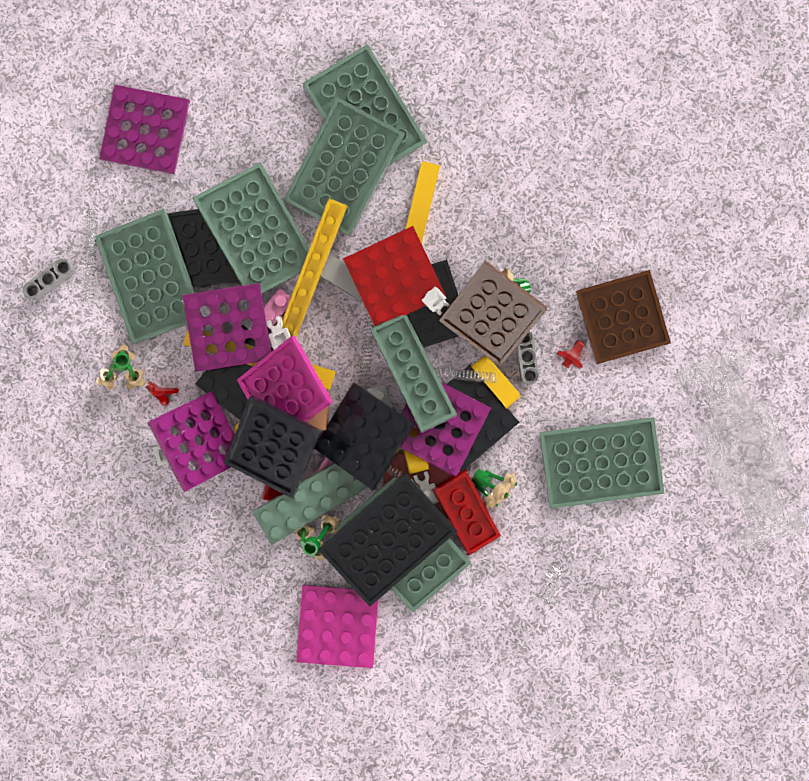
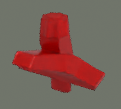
[556,340,584,369]
[145,381,179,406]

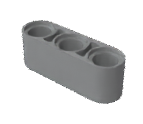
[23,259,75,300]
[516,331,539,385]

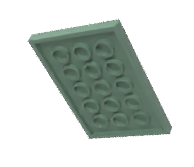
[302,44,427,166]
[284,97,405,237]
[193,162,309,294]
[95,209,203,344]
[539,417,665,509]
[337,476,471,612]

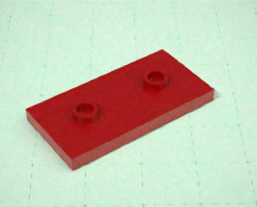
[432,470,501,556]

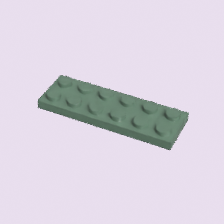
[371,315,457,433]
[252,463,368,545]

